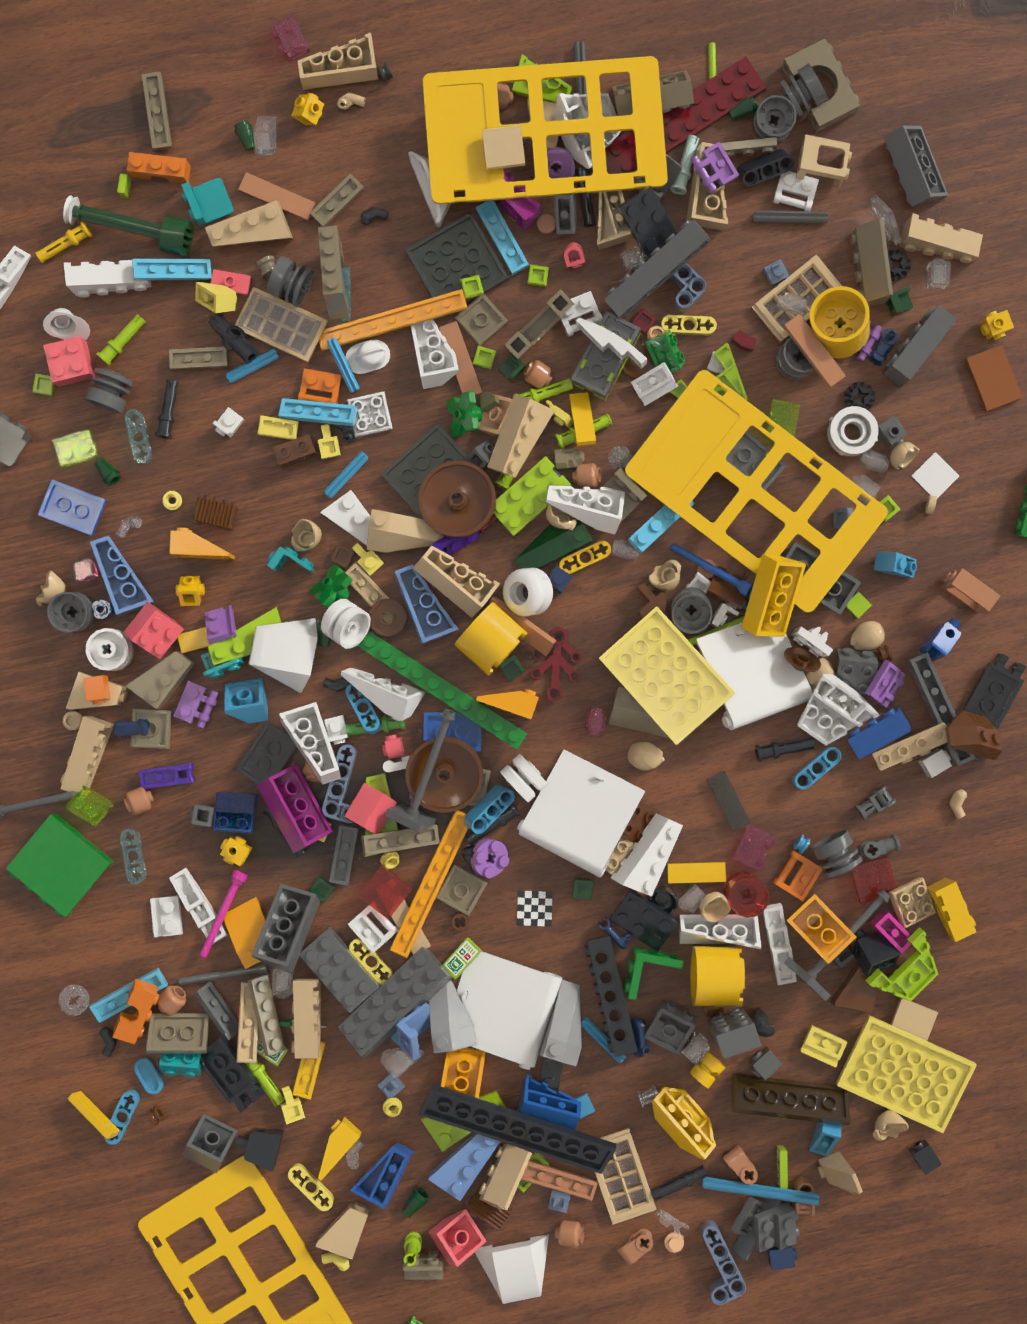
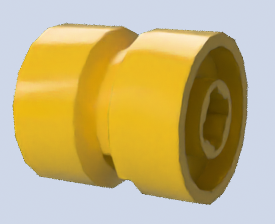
[689,1051,726,1089]

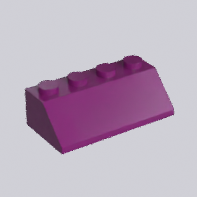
[495,171,542,232]
[257,764,333,853]

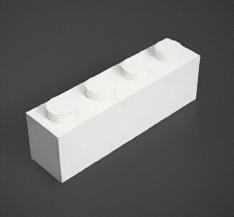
[678,914,761,949]

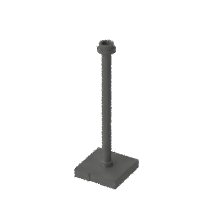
[385,709,456,833]
[784,889,890,1001]

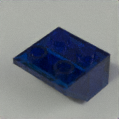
[213,791,258,834]

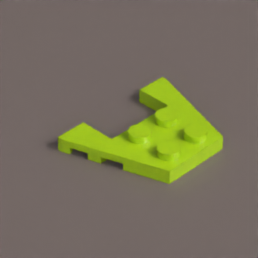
[670,343,748,400]
[865,927,938,1001]

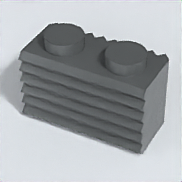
[554,193,577,234]

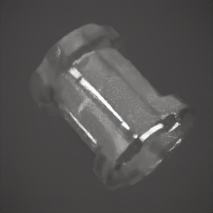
[637,1084,658,1108]

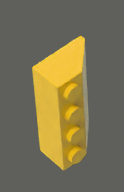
[742,554,806,637]

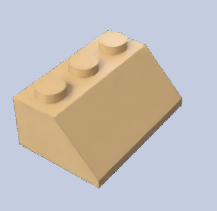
[479,1144,532,1210]

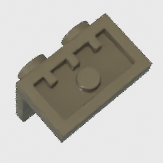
[603,468,647,523]
[402,1251,444,1280]

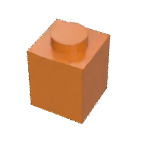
[84,675,110,704]

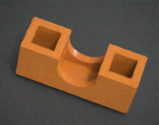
[127,152,191,184]
[112,979,159,1044]

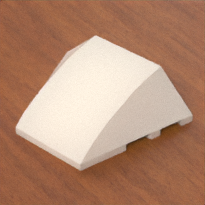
[554,93,621,169]
[249,618,318,693]
[797,674,879,745]
[475,1234,549,1304]

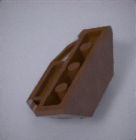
[945,710,1002,760]

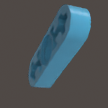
[345,683,381,734]
[104,1089,140,1145]

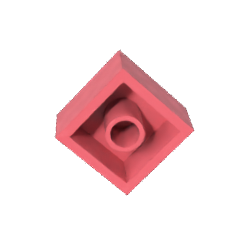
[43,336,95,387]
[124,602,184,659]

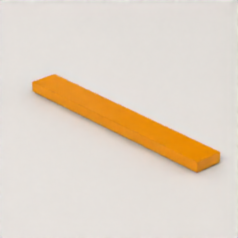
[319,289,468,351]
[390,810,468,958]

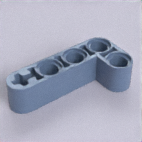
[648,256,706,313]
[322,744,357,823]
[700,1220,746,1305]

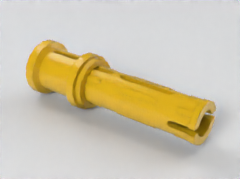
[35,221,93,263]

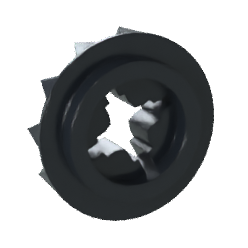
[888,249,911,280]
[844,382,876,410]

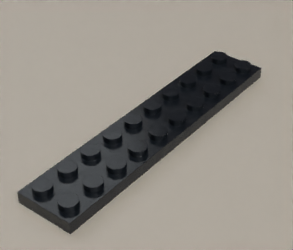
[419,1084,616,1174]

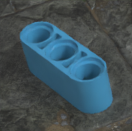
[791,747,841,789]
[464,784,515,834]

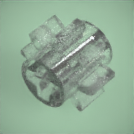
[607,446,632,470]

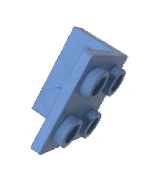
[396,1003,431,1061]

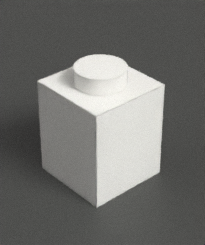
[918,749,952,778]

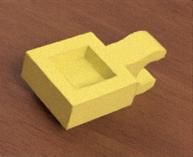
[546,400,573,428]
[318,424,341,459]
[352,543,384,576]
[280,1086,305,1124]

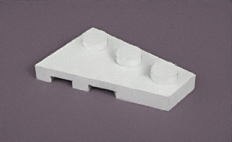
[320,490,371,546]

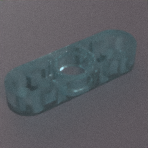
[340,267,351,322]
[125,409,152,464]
[120,828,146,884]

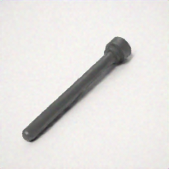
[0,791,77,819]
[177,961,270,985]

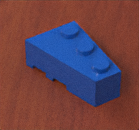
[847,705,912,760]
[518,1073,581,1130]
[350,1142,414,1209]

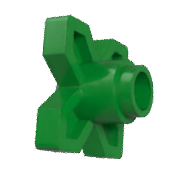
[447,391,483,437]
[309,564,353,608]

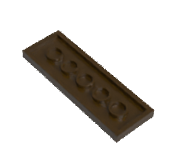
[732,1074,850,1125]

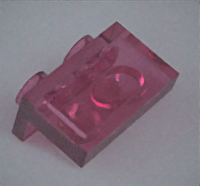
[270,15,310,61]
[733,824,774,870]

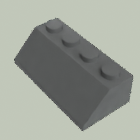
[884,125,949,207]
[783,541,861,615]
[251,884,321,973]

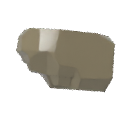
[554,449,585,471]

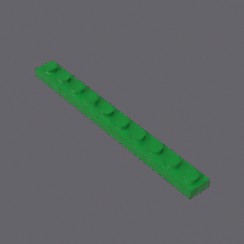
[357,630,527,750]

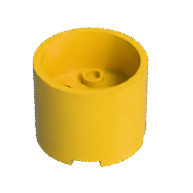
[810,286,870,359]
[454,602,528,676]
[690,946,745,1007]

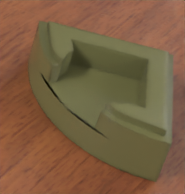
[480,392,500,412]

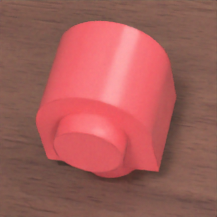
[564,242,586,268]
[382,734,405,759]

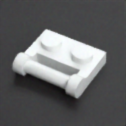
[773,171,819,212]
[560,291,603,337]
[348,901,399,953]

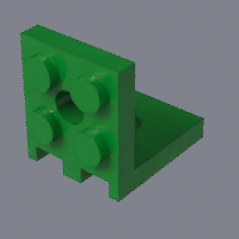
[623,946,683,1000]

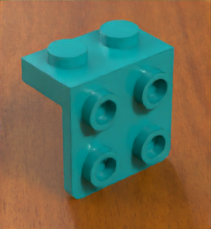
[181,178,234,227]
[267,546,316,574]
[201,652,246,679]
[159,1053,202,1078]

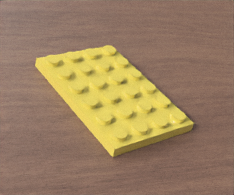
[599,606,736,745]
[836,1015,977,1133]

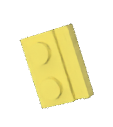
[800,1025,848,1067]

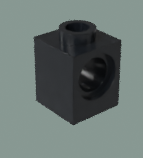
[909,1139,942,1175]

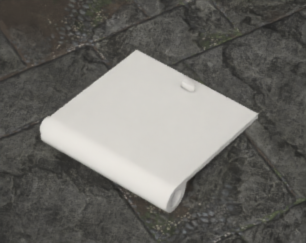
[695,623,813,730]
[517,750,645,878]
[457,951,562,1070]

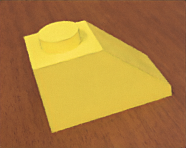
[195,282,237,313]

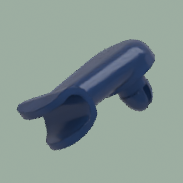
[869,329,898,366]
[112,719,150,738]
[598,916,632,949]
[630,1017,650,1057]

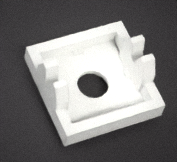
[790,627,833,658]

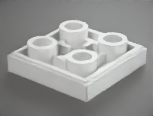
[347,392,393,438]

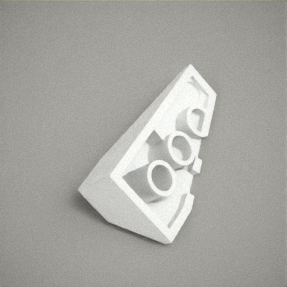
[411,319,459,389]
[546,486,625,534]
[341,668,425,721]

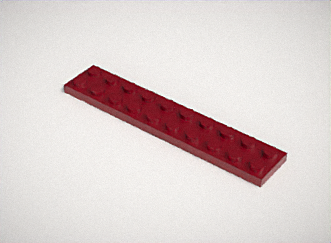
[591,56,767,174]

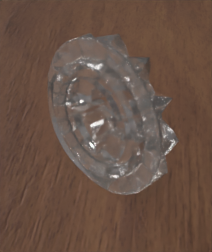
[58,985,90,1016]

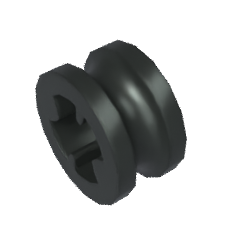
[377,62,393,82]

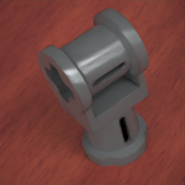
[855,785,896,820]
[859,834,901,859]

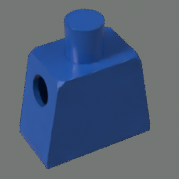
[918,617,961,662]

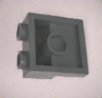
[644,1000,697,1055]
[754,1202,799,1253]

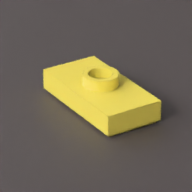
[258,416,299,440]

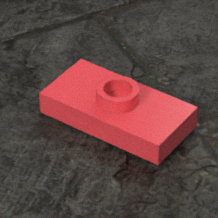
[211,269,252,296]

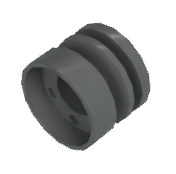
[780,63,828,117]
[752,95,797,143]
[267,256,314,307]
[775,337,814,381]
[84,368,134,414]
[671,587,713,634]
[47,592,97,632]
[811,830,863,878]

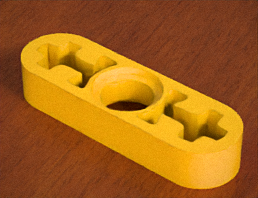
[559,541,611,574]

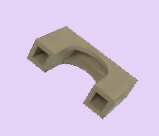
[781,39,860,133]
[318,225,349,320]
[505,289,575,359]

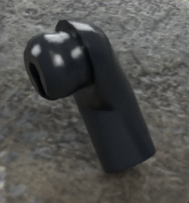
[361,207,389,225]
[332,424,355,443]
[323,676,350,692]
[100,1027,117,1057]

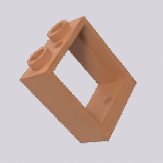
[941,568,1000,614]

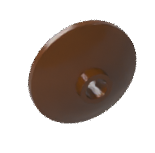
[784,647,821,672]

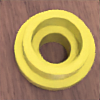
[163,491,182,510]
[380,851,399,869]
[383,1098,402,1117]

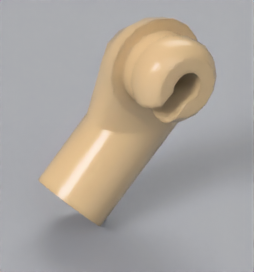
[337,93,366,110]
[949,789,967,819]

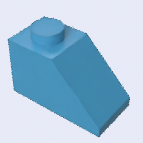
[809,1122,842,1157]

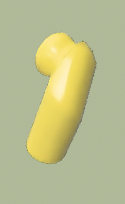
[321,1252,349,1271]

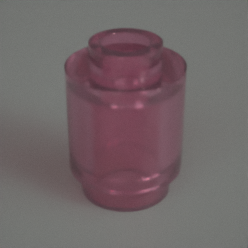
[585,707,606,735]

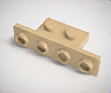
[872,723,947,771]

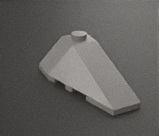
[429,980,477,1053]
[539,980,582,1066]

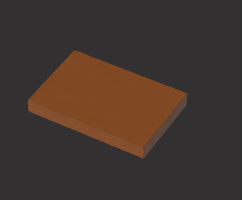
[965,345,1023,412]

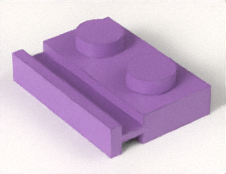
[204,605,237,644]

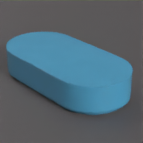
[134,1057,164,1095]

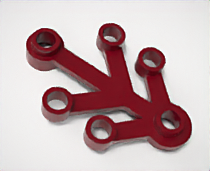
[531,627,582,702]

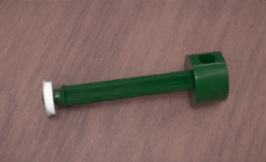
[63,195,194,257]

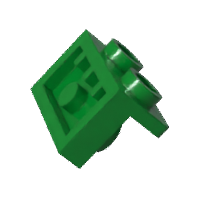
[645,329,685,373]

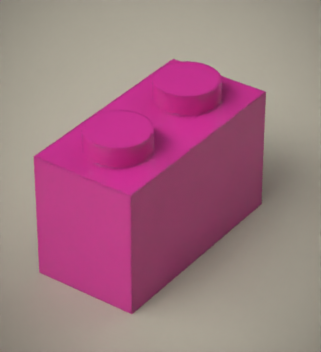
[869,910,911,954]

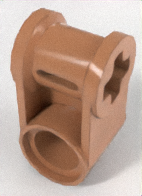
[723,1145,758,1184]
[793,1176,815,1217]
[616,1228,653,1265]

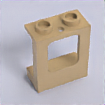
[796,135,852,187]

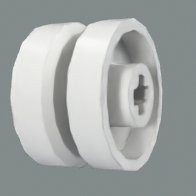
[321,599,371,649]
[86,628,134,671]
[500,753,548,802]

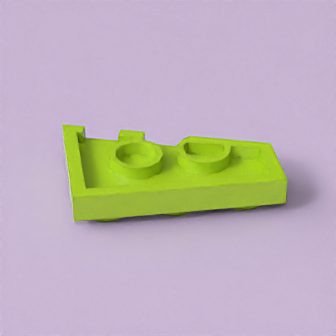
[512,54,572,103]

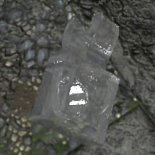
[655,1208,690,1238]

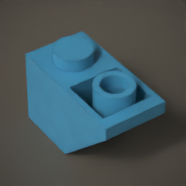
[874,551,917,578]

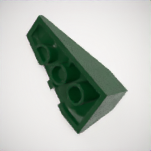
[515,519,592,569]

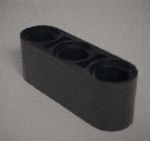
[736,149,794,186]

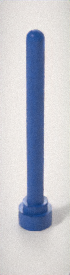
[670,543,754,597]

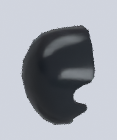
[649,886,678,915]
[750,1007,775,1037]

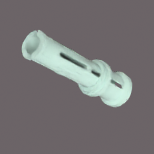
[670,135,699,195]

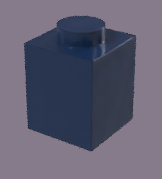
[549,566,572,594]
[767,1246,797,1270]

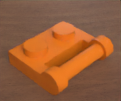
[298,368,342,404]
[773,850,823,901]

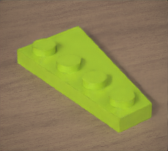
[421,1091,507,1152]

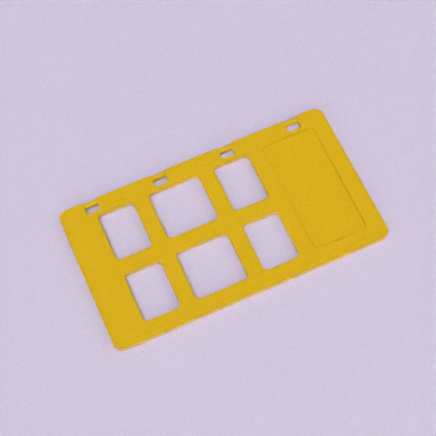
[423,56,668,204]
[625,370,888,612]
[138,1155,353,1324]

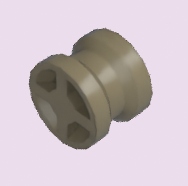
[256,255,275,279]

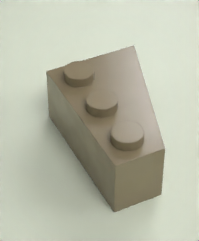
[126,651,196,709]

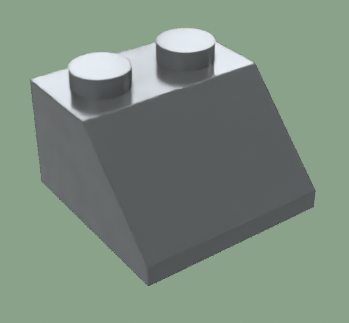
[182,1114,238,1173]

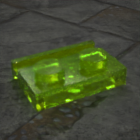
[765,399,800,438]
[53,429,99,467]
[65,785,114,827]

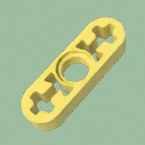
[661,315,717,336]
[349,938,393,985]
[288,1163,334,1211]

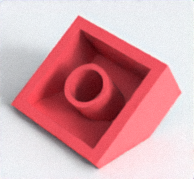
[428,1209,487,1267]

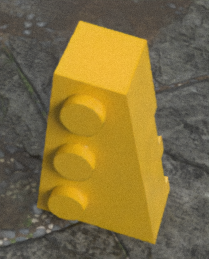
[927,878,976,942]

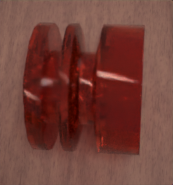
[723,871,769,918]

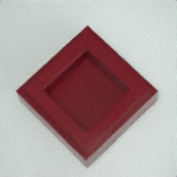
[631,308,657,335]

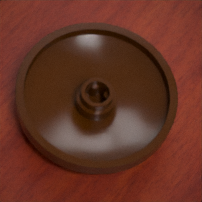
[418,461,496,538]
[405,736,483,813]

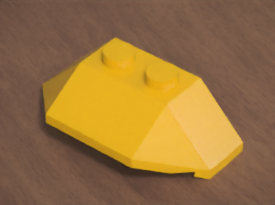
[652,1087,716,1160]

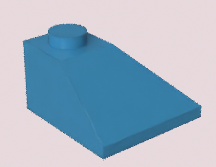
[225,678,268,724]

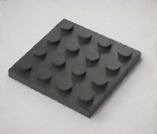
[405,212,509,317]
[381,423,467,519]

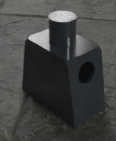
[852,929,901,977]
[236,1128,284,1172]

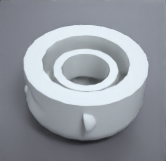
[827,406,878,457]
[503,568,553,617]

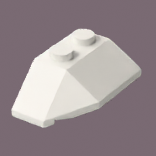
[408,151,451,229]

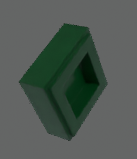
[309,876,335,903]

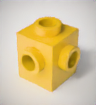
[291,93,324,125]
[980,310,1014,340]
[176,576,205,606]
[220,836,252,866]

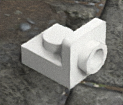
[213,407,244,438]
[710,602,739,628]
[324,715,349,745]

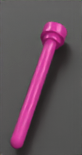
[200,869,248,958]

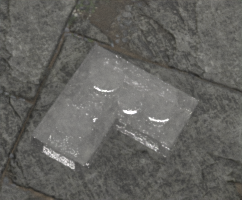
[870,195,902,246]

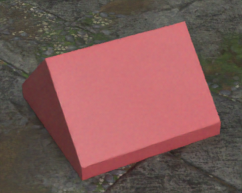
[344,783,397,834]

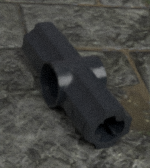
[208,313,258,364]

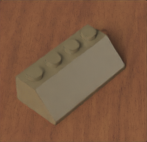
[612,70,694,116]
[850,218,893,306]
[608,686,669,738]

